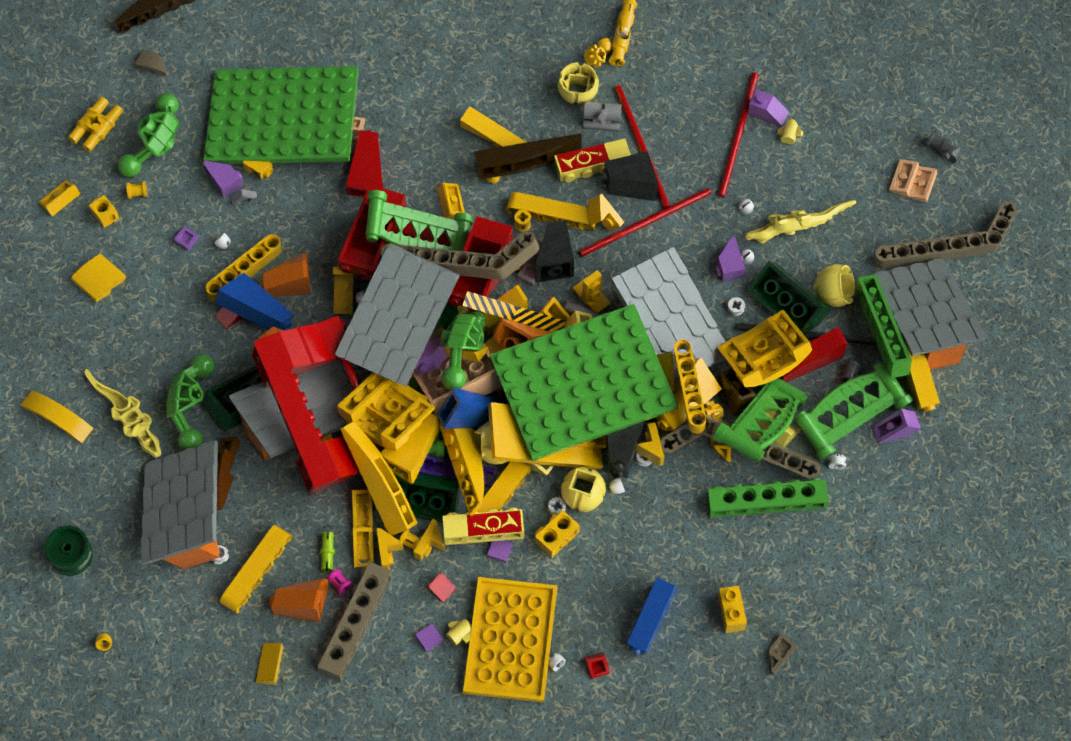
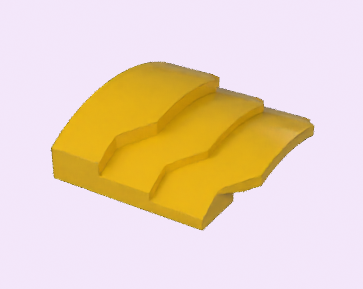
[717,310,812,387]
[337,372,435,451]

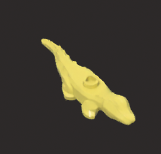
[745,200,856,243]
[85,369,162,458]

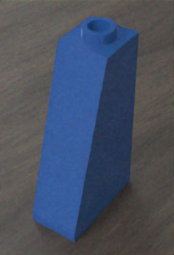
[215,273,294,331]
[437,388,504,429]
[627,577,678,655]

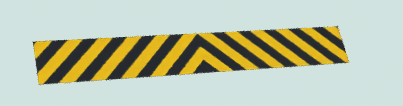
[462,291,567,332]

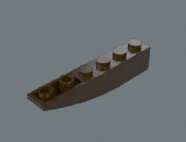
[114,0,195,33]
[474,133,582,180]

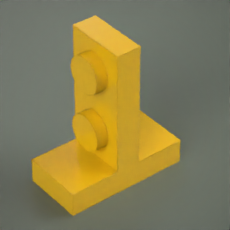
[333,267,355,314]
[572,270,611,314]

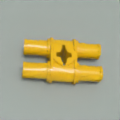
[67,96,124,153]

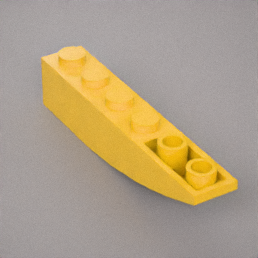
[340,421,417,536]
[439,422,484,515]

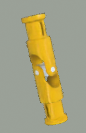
[609,0,637,66]

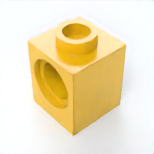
[243,161,273,180]
[89,195,119,228]

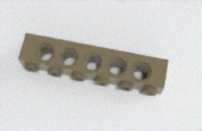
[316,562,392,682]

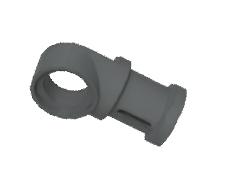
[925,131,961,164]
[840,360,862,400]

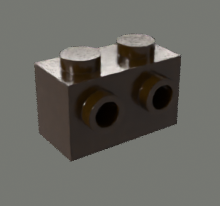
[716,368,756,415]

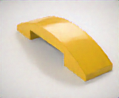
[20,390,93,443]

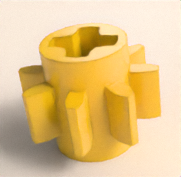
[584,44,606,68]
[704,401,724,423]

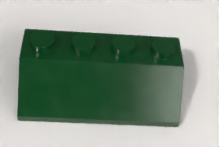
[746,261,831,335]
[394,472,461,523]

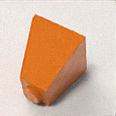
[260,253,311,297]
[494,319,550,351]
[269,578,329,622]

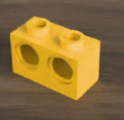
[535,510,580,558]
[718,585,747,633]

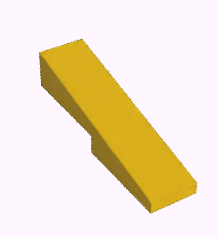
[460,106,526,148]
[352,490,374,568]

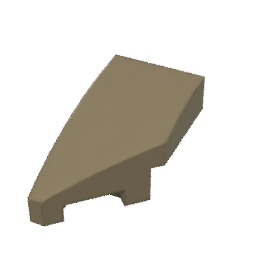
[135,50,169,76]
[769,633,798,674]

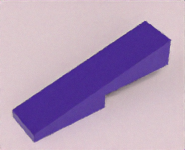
[419,455,498,488]

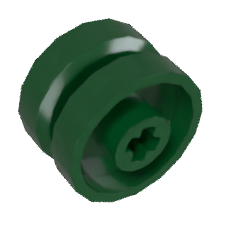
[45,525,93,576]

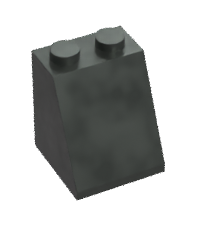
[601,151,658,201]
[536,221,574,283]
[605,422,643,479]

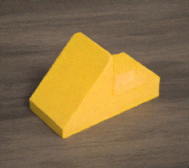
[588,194,624,231]
[636,422,664,466]
[414,519,445,561]
[377,528,404,570]

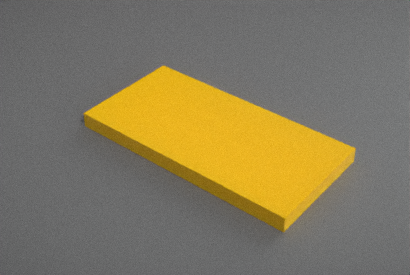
[488,402,603,470]

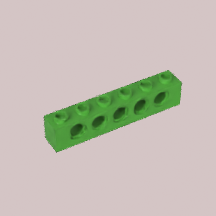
[856,274,912,378]
[707,478,829,518]

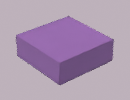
[173,226,199,251]
[487,540,513,563]
[415,624,443,652]

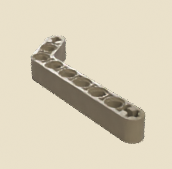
[873,201,1017,269]
[380,231,539,280]
[660,414,820,479]

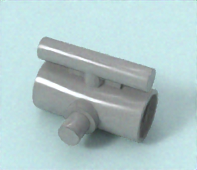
[583,101,622,131]

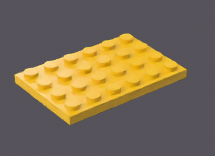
[463,577,558,703]

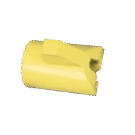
[777,119,803,145]
[446,619,471,646]

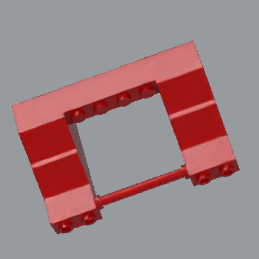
[337,184,513,313]
[250,315,385,496]

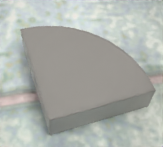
[231,189,257,205]
[517,261,536,286]

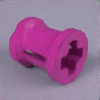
[327,569,353,595]

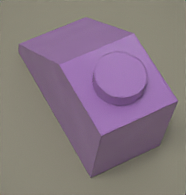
[748,89,789,127]
[203,161,243,197]
[715,237,745,282]
[416,336,447,376]
[872,409,921,443]

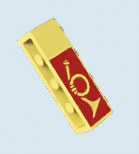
[554,139,631,183]
[443,508,524,545]

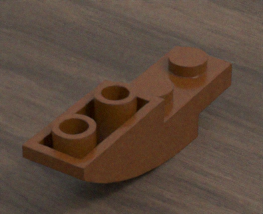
[217,436,241,511]

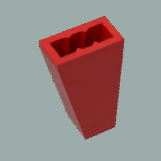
[346,130,383,198]
[779,327,847,382]

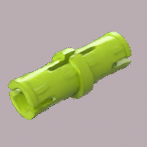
[319,532,335,573]

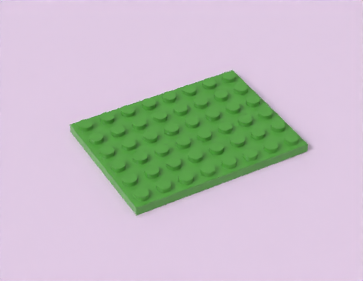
[203,66,359,164]
[490,304,679,462]

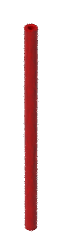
[718,72,759,198]
[614,85,670,209]
[578,188,711,257]

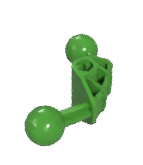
[118,93,179,178]
[441,311,486,390]
[166,354,215,451]

